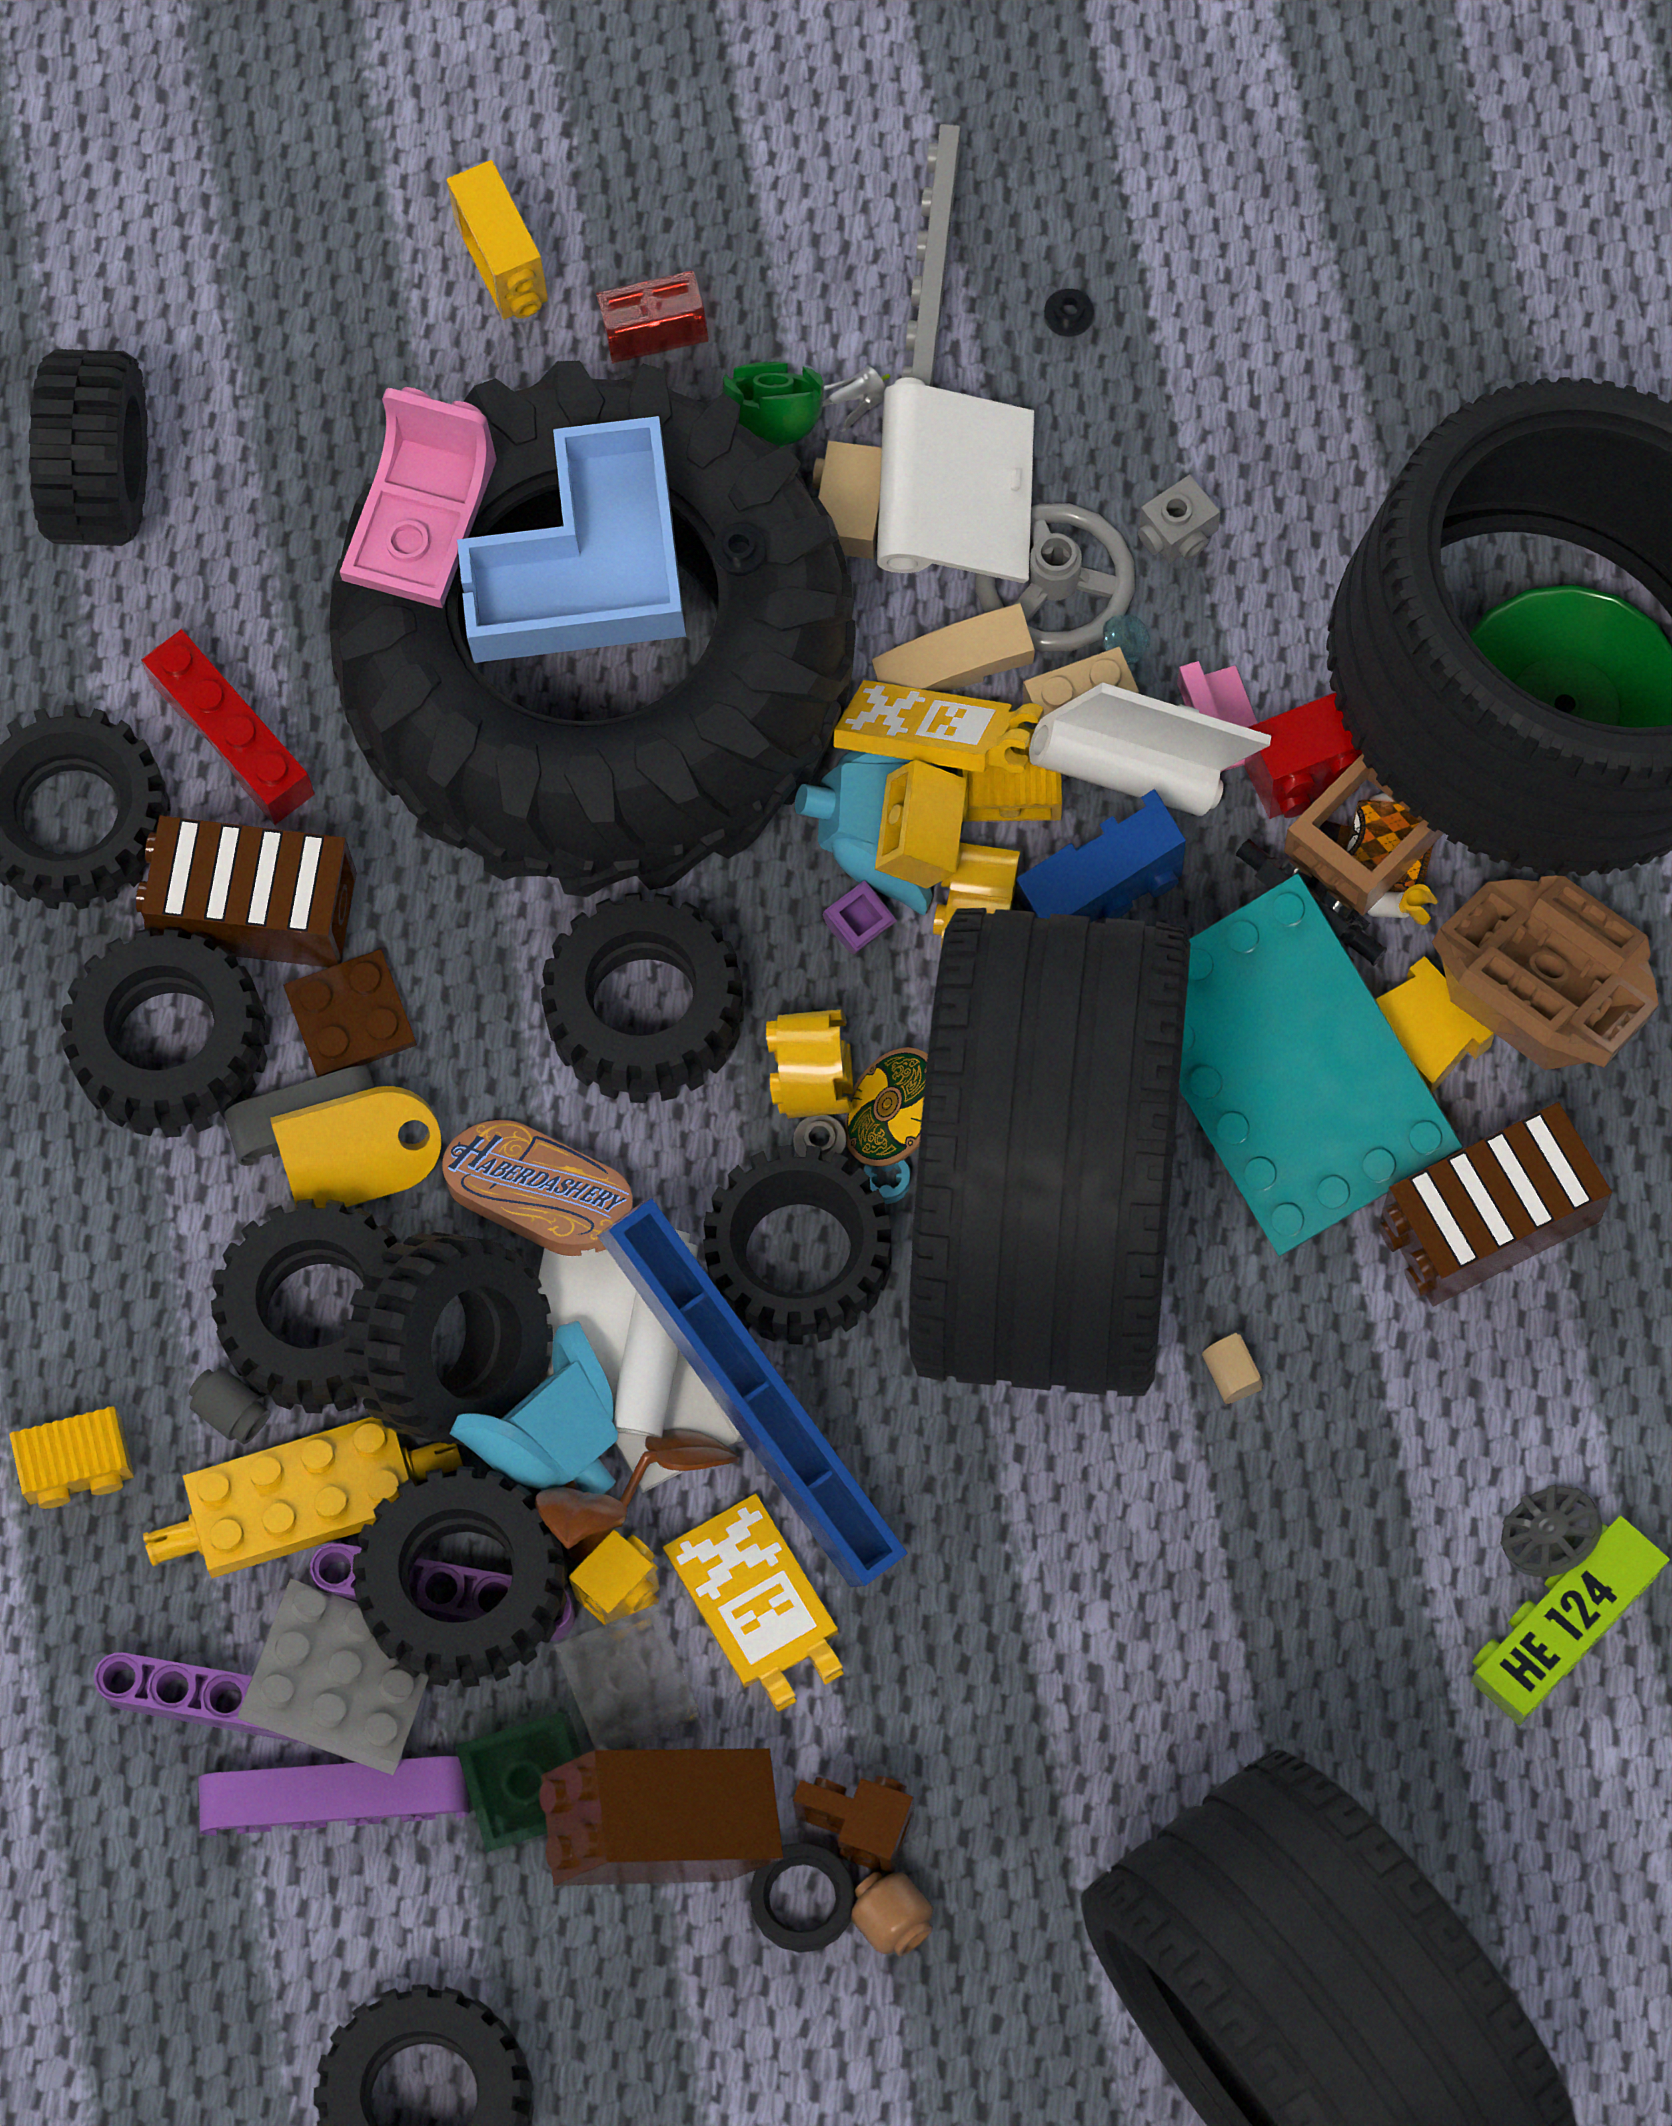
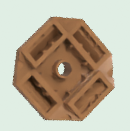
[1431,875,1659,1070]

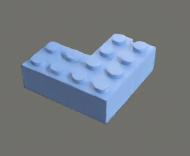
[457,416,686,663]

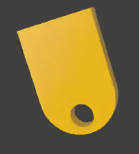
[270,1086,441,1210]

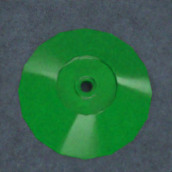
[1468,584,1672,728]

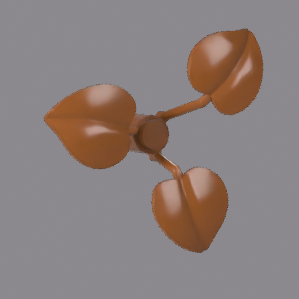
[535,1429,740,1561]

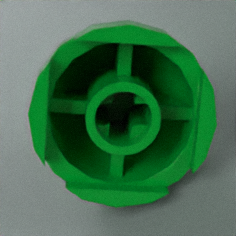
[723,362,824,448]

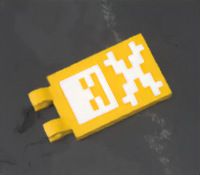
[834,680,1044,773]
[662,1493,844,1713]

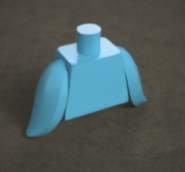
[795,750,933,915]
[449,1321,618,1494]

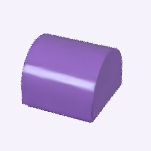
[823,880,897,955]

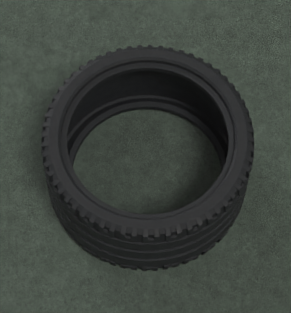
[1326,377,1672,876]
[909,908,1191,1397]
[1080,1749,1578,2126]

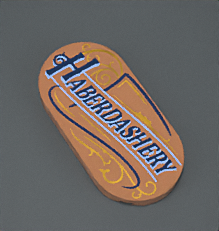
[442,1120,633,1256]

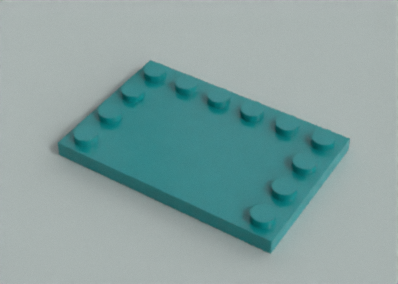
[1179,874,1464,1257]

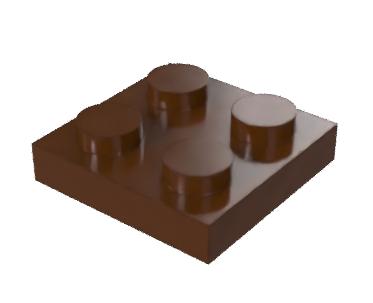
[283,949,417,1077]

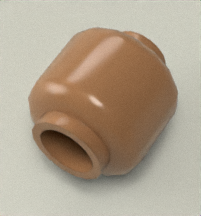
[851,1872,933,1957]

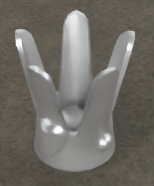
[822,366,890,432]

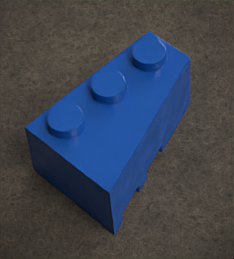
[1016,789,1186,922]

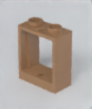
[1284,753,1444,916]

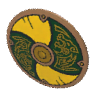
[844,1047,928,1167]

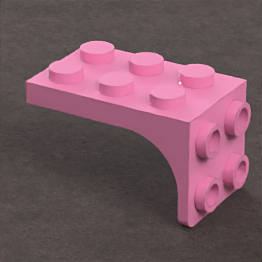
[340,387,497,608]

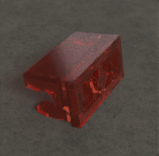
[596,270,709,364]

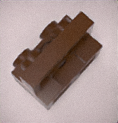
[793,1775,914,1875]

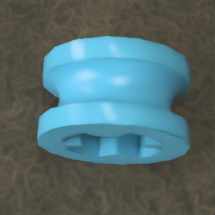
[864,1159,910,1204]

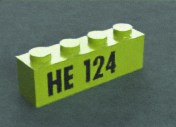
[1470,1515,1670,1726]

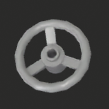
[975,503,1135,652]

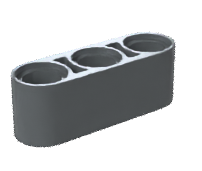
[224,1066,375,1166]

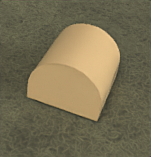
[1202,1333,1263,1404]

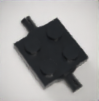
[1236,839,1387,966]

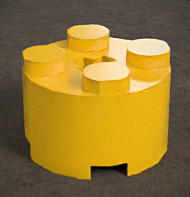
[766,1009,853,1119]

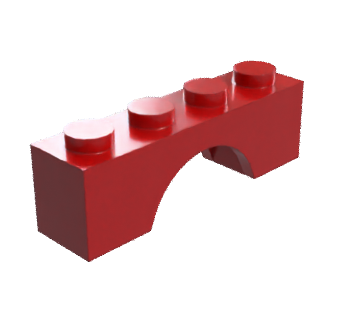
[141,629,315,825]

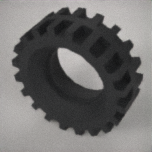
[0,705,171,910]

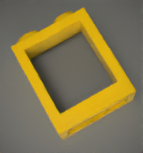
[446,159,548,320]

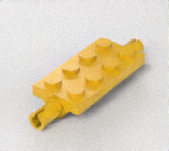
[143,1417,463,1578]

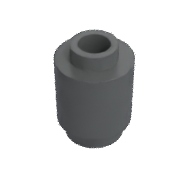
[189,1367,270,1444]

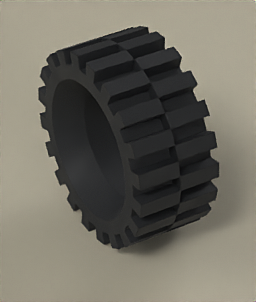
[703,1145,892,1345]

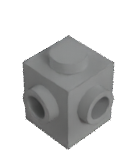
[1138,474,1220,564]

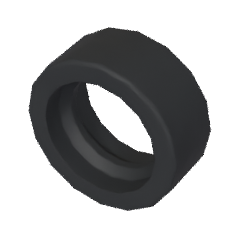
[749,1842,855,1953]

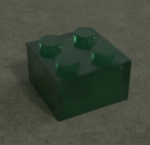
[456,1712,582,1854]

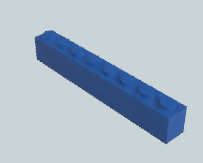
[597,1198,908,1587]

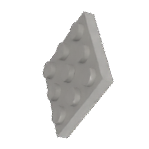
[237,1578,428,1775]

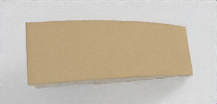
[872,603,1035,693]

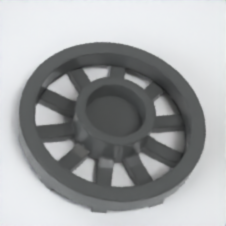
[1500,1485,1602,1577]

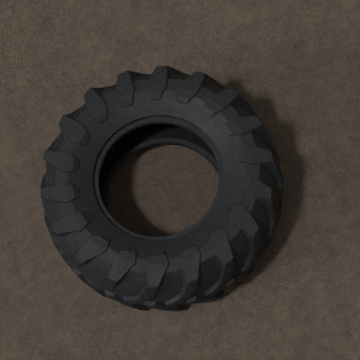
[329,361,856,897]

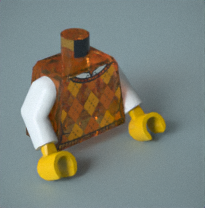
[1319,793,1438,925]

